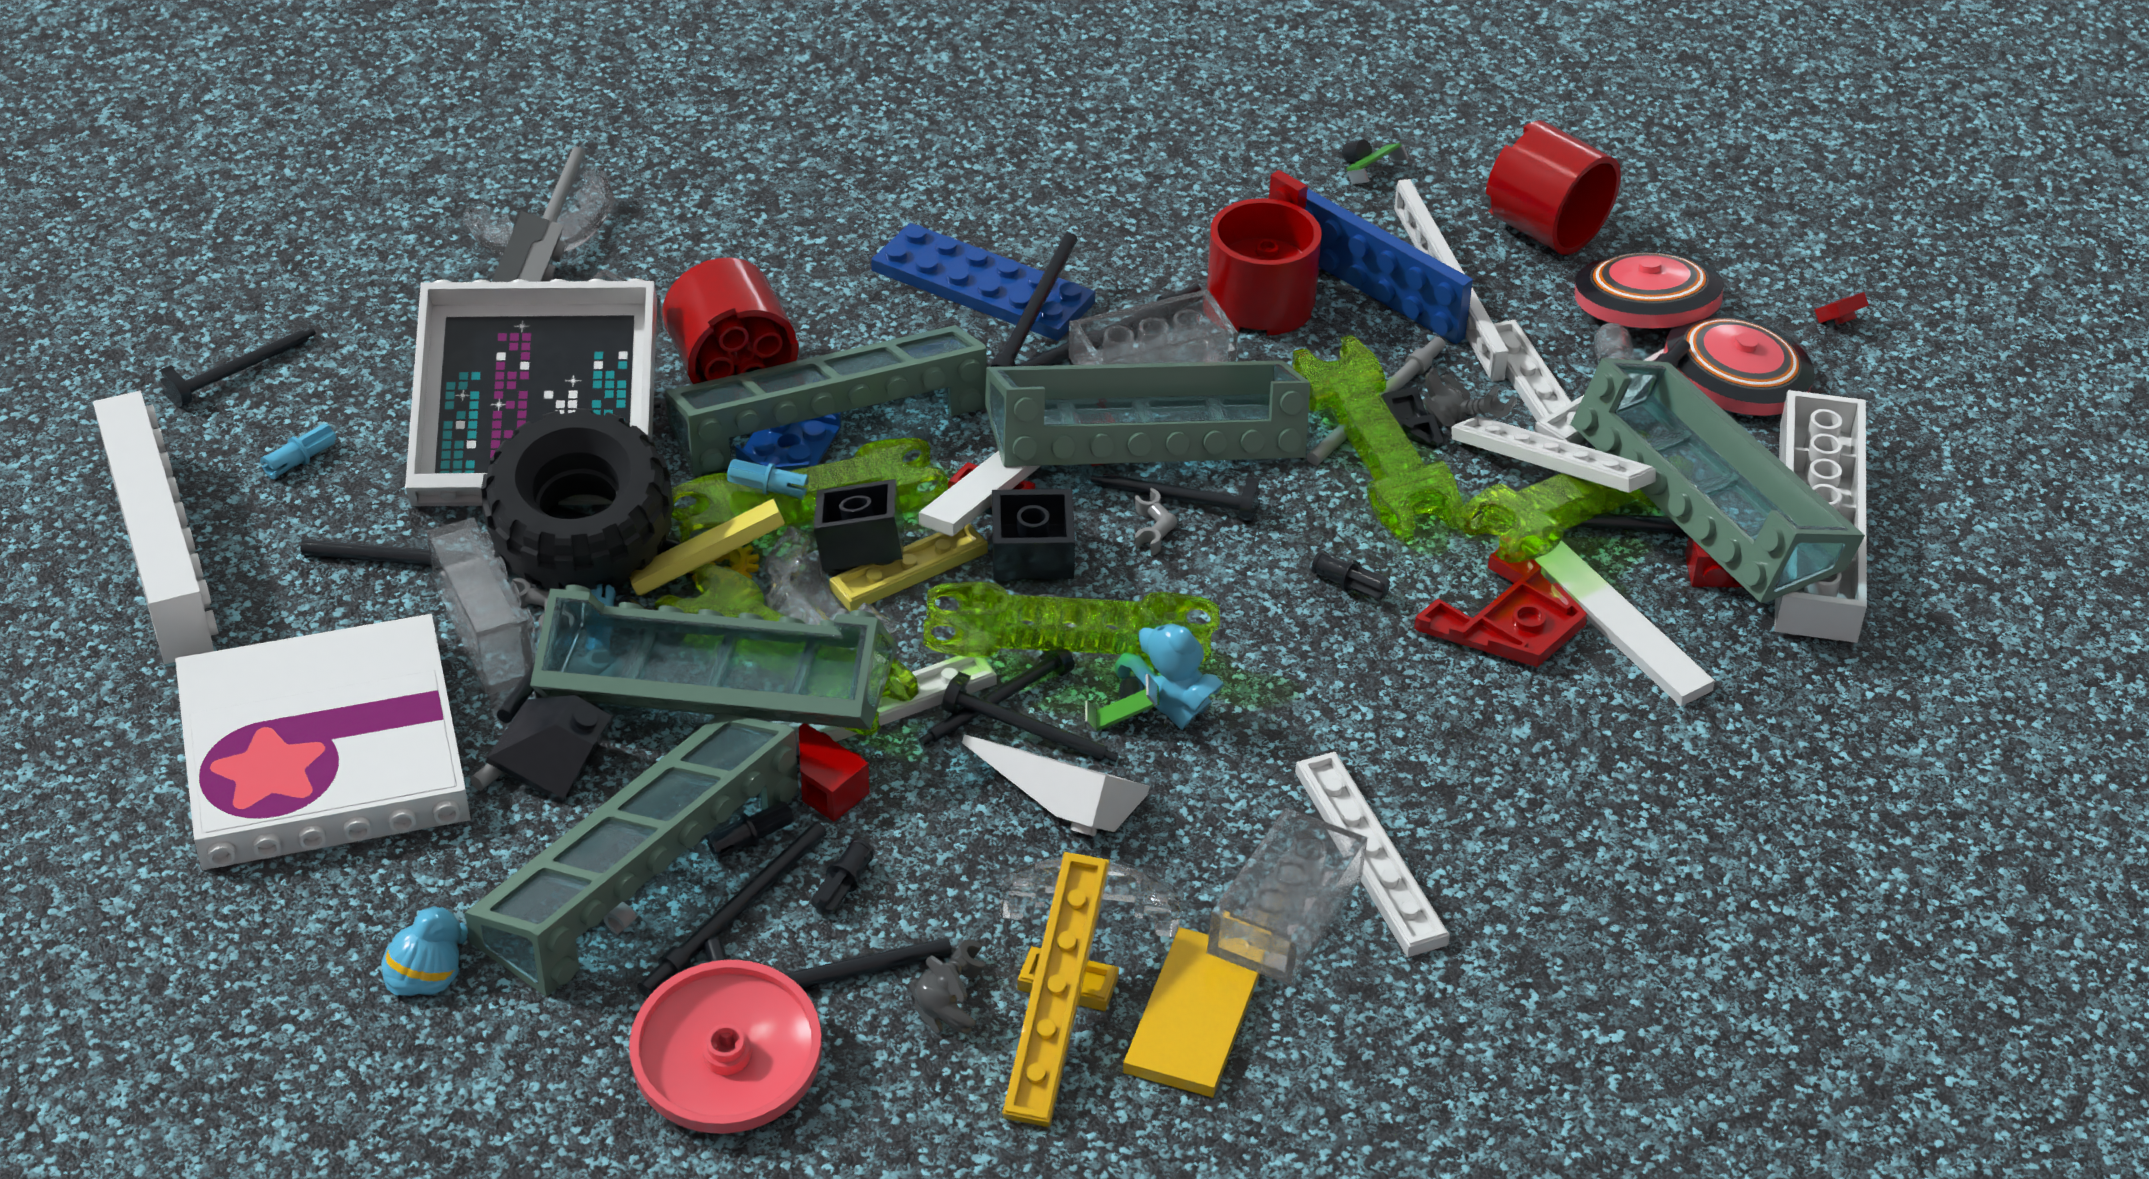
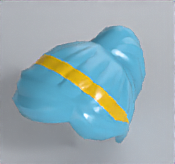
[381,906,468,996]

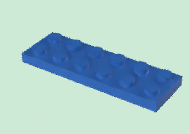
[1305,189,1473,344]
[871,223,1095,341]

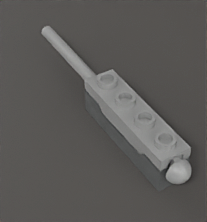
[491,147,585,282]

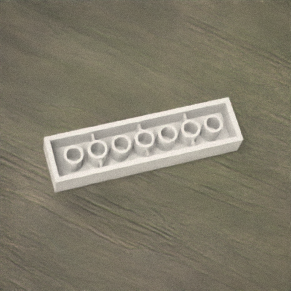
[1774,390,1867,643]
[93,391,219,665]

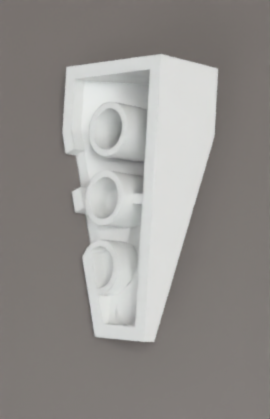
[962,735,1150,836]

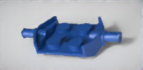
[735,380,841,496]

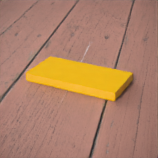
[1123,927,1266,1098]

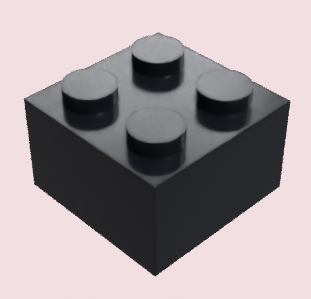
[813,479,904,571]
[992,489,1075,580]

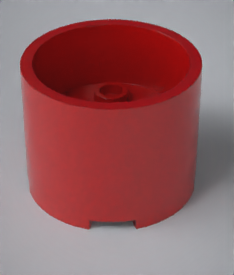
[1485,120,1621,255]
[1206,198,1322,336]
[662,257,799,384]

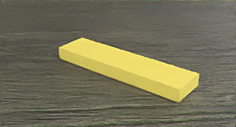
[629,499,785,596]
[829,523,988,612]

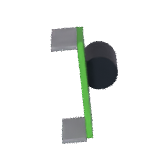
[1341,140,1409,184]
[1085,674,1160,732]

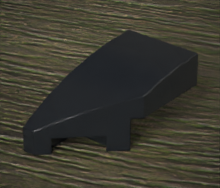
[1378,387,1444,448]

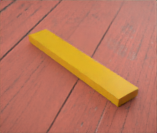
[1002,852,1110,1127]

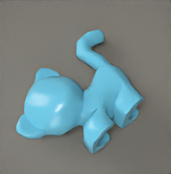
[1115,624,1224,730]

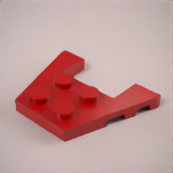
[1414,539,1587,667]

